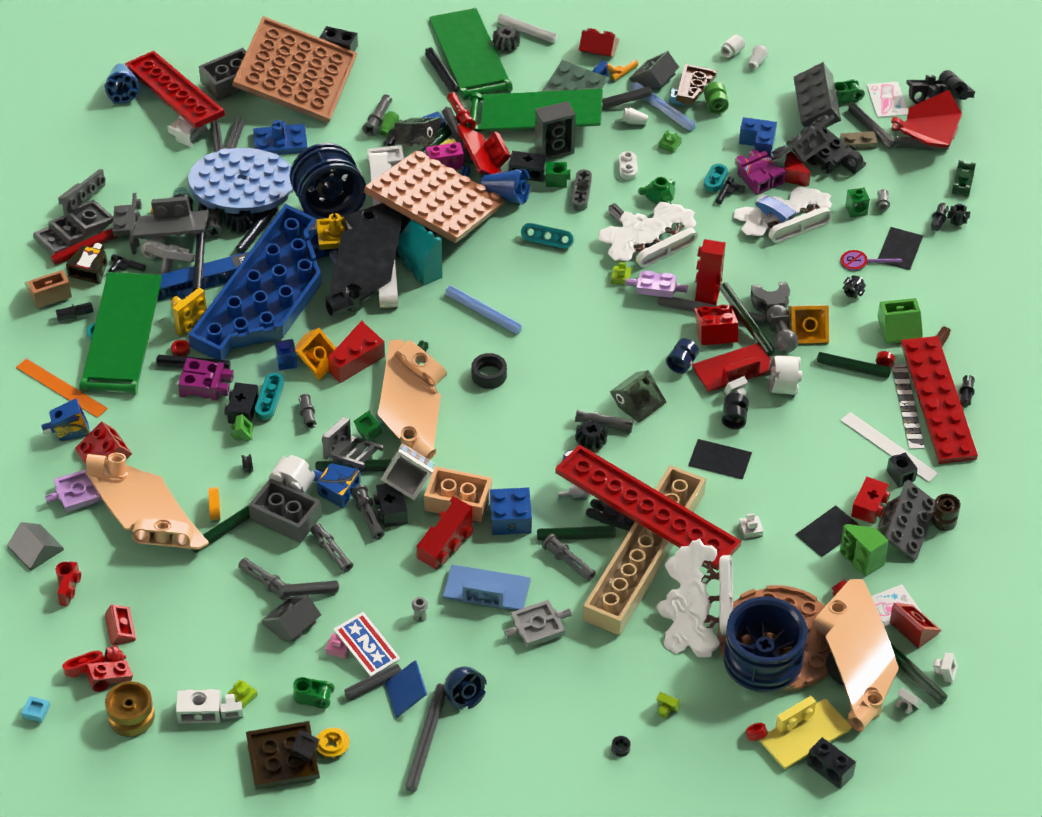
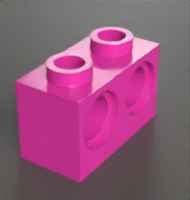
[426,142,464,170]

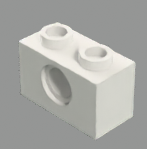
[176,689,222,724]

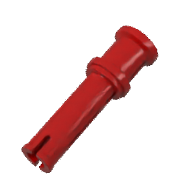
[447,93,476,130]

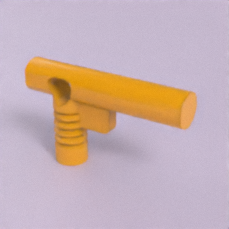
[608,60,639,82]

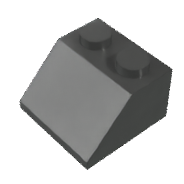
[629,51,679,90]
[260,595,321,641]

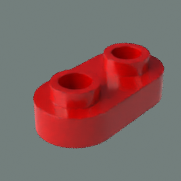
[62,651,105,678]

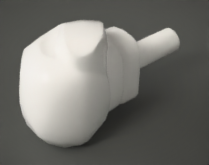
[558,485,591,499]

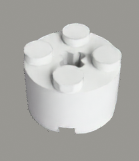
[768,355,802,395]
[269,455,315,494]

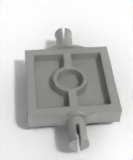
[504,600,572,648]

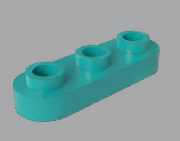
[521,223,574,249]
[255,373,284,420]

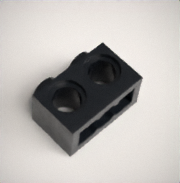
[319,26,358,52]
[807,737,856,789]

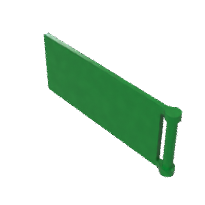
[429,8,513,100]
[468,89,603,132]
[79,272,162,394]

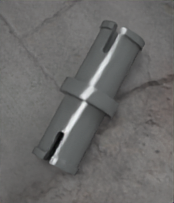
[298,394,317,429]

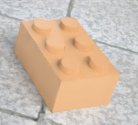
[424,466,492,523]

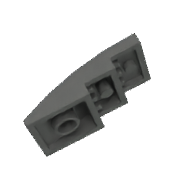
[33,199,113,255]

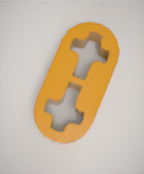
[208,487,221,521]

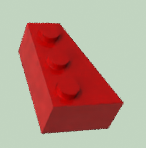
[695,239,726,305]
[328,320,385,383]
[417,496,473,570]

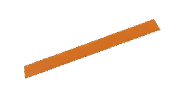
[16,359,108,417]

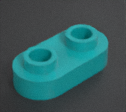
[704,164,728,192]

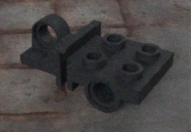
[906,70,975,104]
[806,126,866,174]

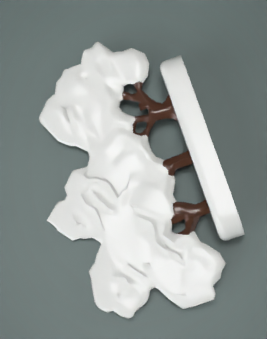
[733,186,833,243]
[599,202,698,268]
[655,539,733,657]

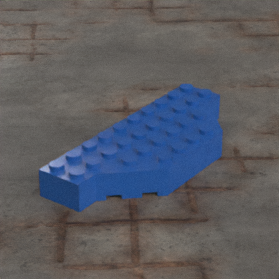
[188,204,321,360]

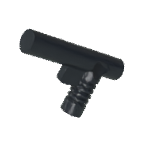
[716,177,746,204]
[108,254,146,272]

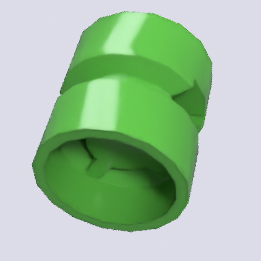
[704,82,729,114]

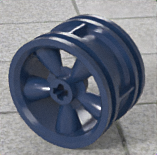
[723,596,808,692]

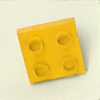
[317,213,345,250]
[170,287,207,337]

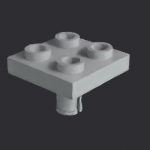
[145,242,195,274]

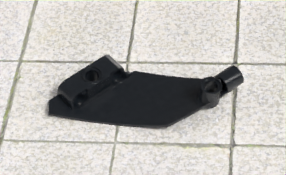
[325,203,403,316]

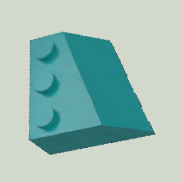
[396,220,443,286]

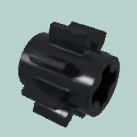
[947,204,970,226]
[842,275,866,298]

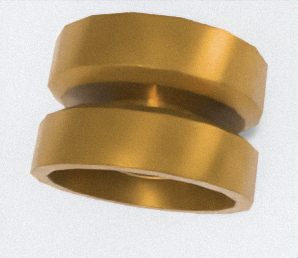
[105,681,155,737]

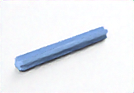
[631,82,696,131]
[446,285,522,334]

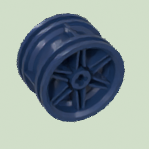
[289,143,366,219]

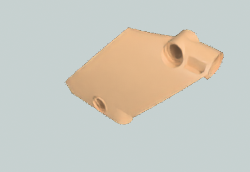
[378,339,447,460]
[86,453,209,549]
[812,579,899,732]

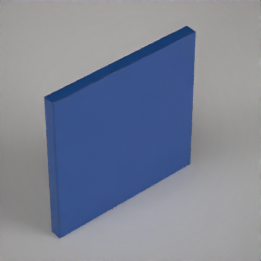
[385,660,427,718]

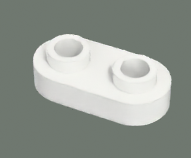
[619,151,638,181]

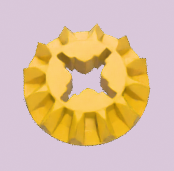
[316,728,350,759]

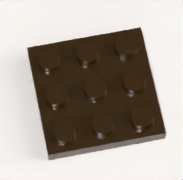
[246,721,320,790]

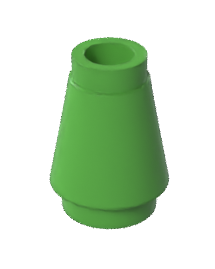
[379,111,400,137]

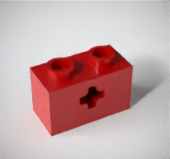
[851,476,890,524]

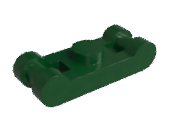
[952,160,976,197]

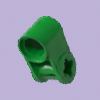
[834,79,865,105]
[293,677,335,709]

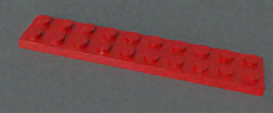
[555,444,741,571]

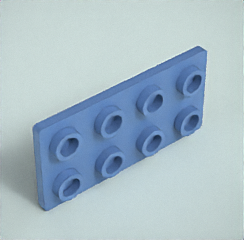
[443,565,531,611]

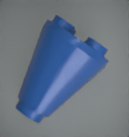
[105,63,139,104]

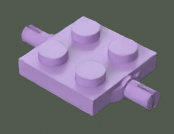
[625,271,688,298]
[45,469,103,512]

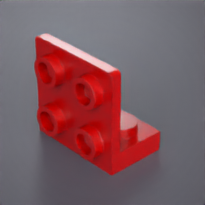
[75,421,132,464]

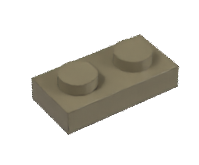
[840,131,878,149]

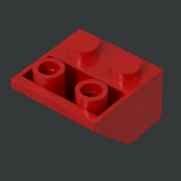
[579,28,619,57]
[695,304,738,346]

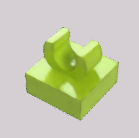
[611,262,632,285]
[227,680,258,709]
[656,692,681,719]

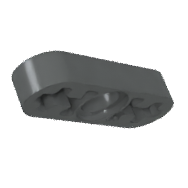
[572,169,592,211]

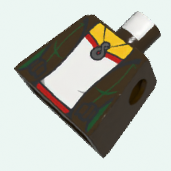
[66,243,107,284]

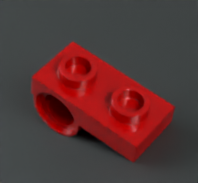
[55,561,82,607]
[86,660,133,692]

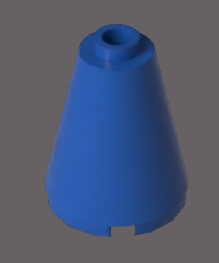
[479,169,530,205]

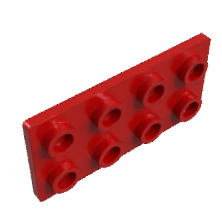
[456,124,511,175]
[692,343,771,392]

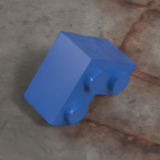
[739,117,777,157]

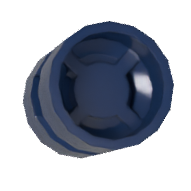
[666,338,699,374]

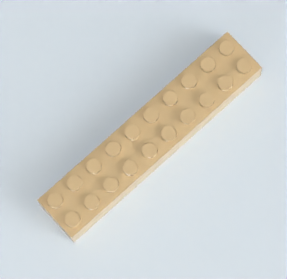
[583,465,706,636]

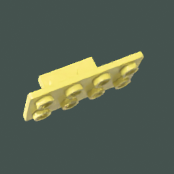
[759,696,851,769]

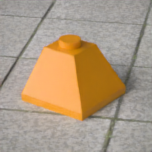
[788,305,829,344]
[295,328,336,380]

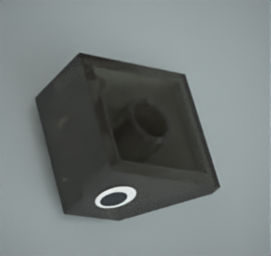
[394,117,441,147]
[610,370,666,422]

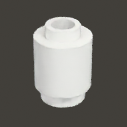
[721,35,745,58]
[140,237,165,259]

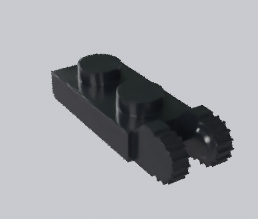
[586,499,635,531]

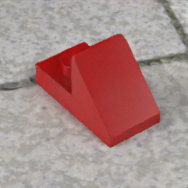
[784,151,811,186]

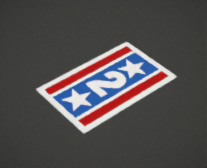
[334,612,401,676]

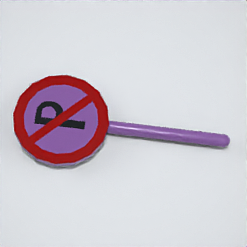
[840,250,902,271]

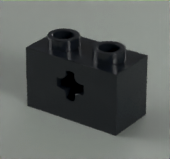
[509,151,547,182]
[224,382,259,424]
[373,483,408,528]

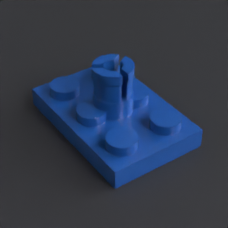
[253,120,308,155]

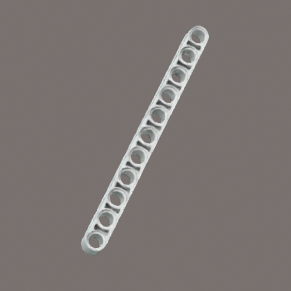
[369,152,398,308]

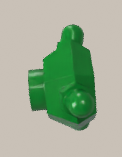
[638,177,675,204]

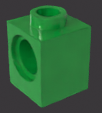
[546,162,570,187]
[845,187,870,217]
[353,411,383,441]

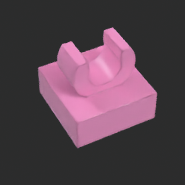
[326,633,349,659]

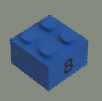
[490,487,532,535]

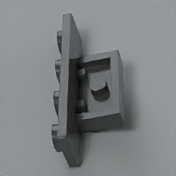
[58,169,106,214]
[112,193,142,255]

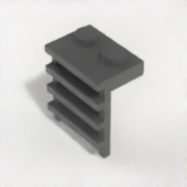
[321,417,384,469]

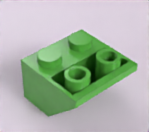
[877,298,923,344]
[840,524,889,577]

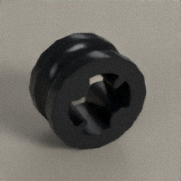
[241,454,253,472]
[611,736,631,757]

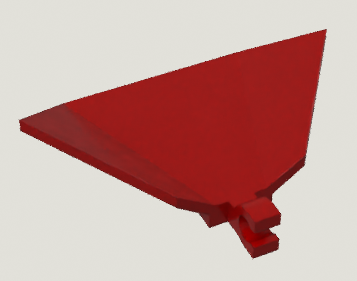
[891,90,962,148]

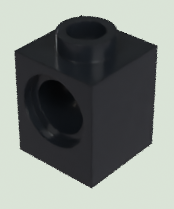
[886,452,918,487]
[290,730,320,764]

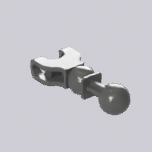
[750,282,798,353]

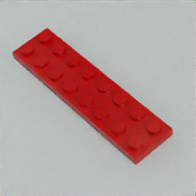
[125,51,225,129]
[901,336,978,464]

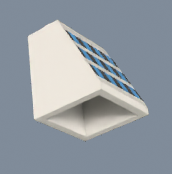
[380,444,435,500]

